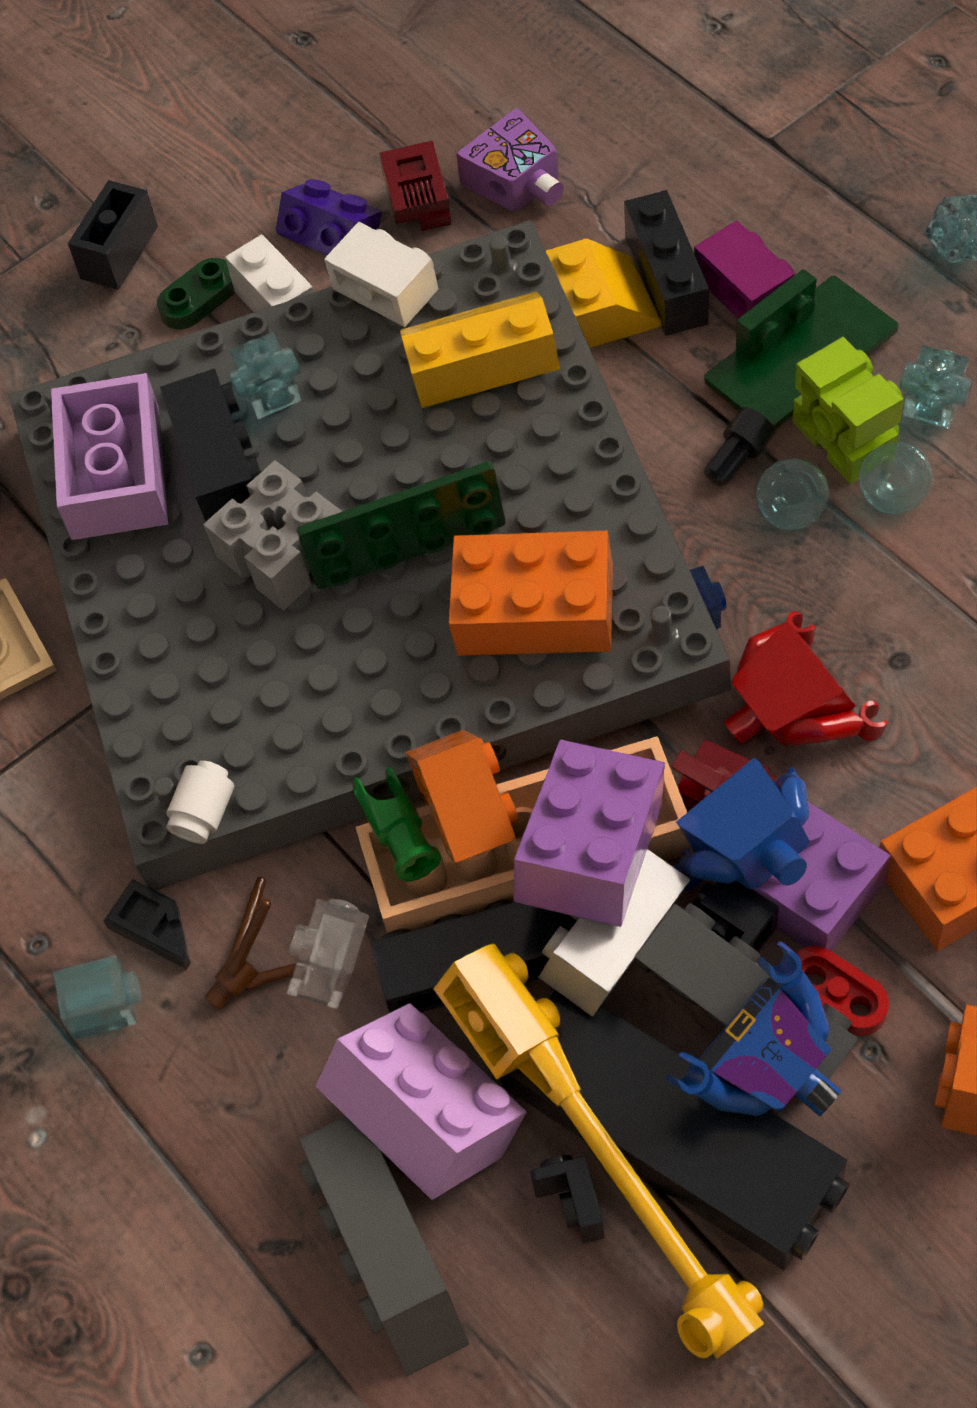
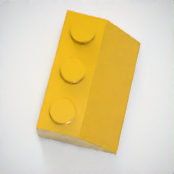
[400,291,560,408]

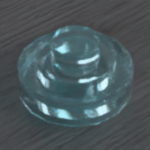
[859,442,933,514]
[756,458,830,531]

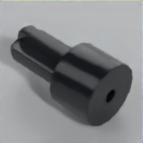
[704,407,775,486]

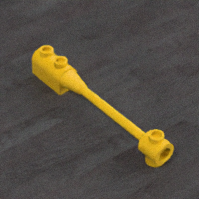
[434,944,764,1359]

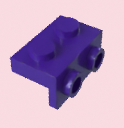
[276,179,382,255]

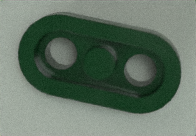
[157,258,234,329]

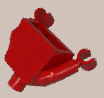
[724,611,888,746]

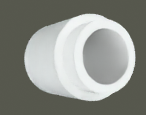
[166,761,235,844]

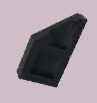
[104,879,191,969]

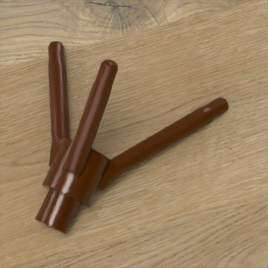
[204,877,320,1010]

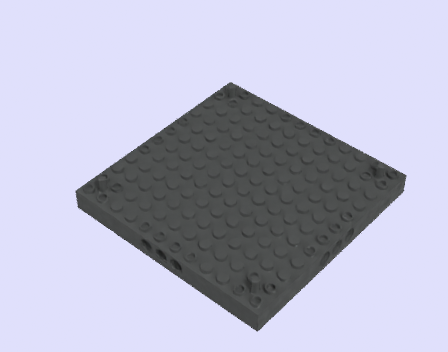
[8,220,731,890]

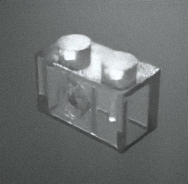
[286,899,369,1009]

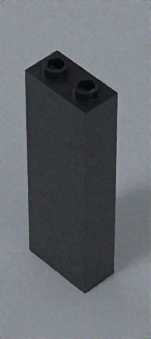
[500,990,850,1270]

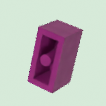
[694,220,795,319]

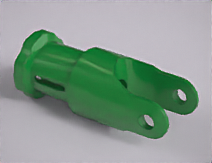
[353,767,441,882]

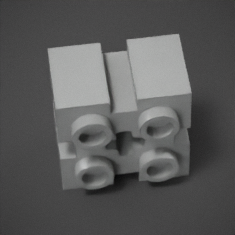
[203,460,342,611]

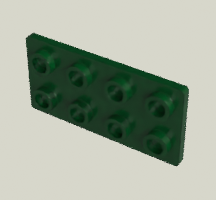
[704,269,898,429]
[296,461,506,589]

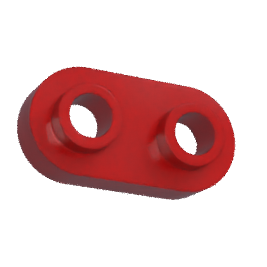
[796,946,889,1036]

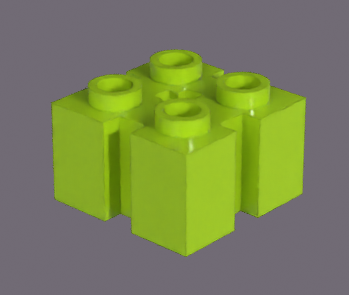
[793,336,904,484]

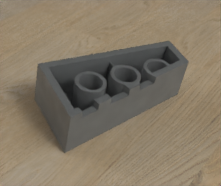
[633,903,858,1079]
[298,1117,470,1376]

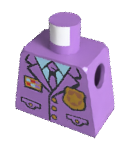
[456,108,563,211]

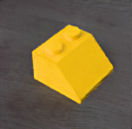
[546,238,661,348]

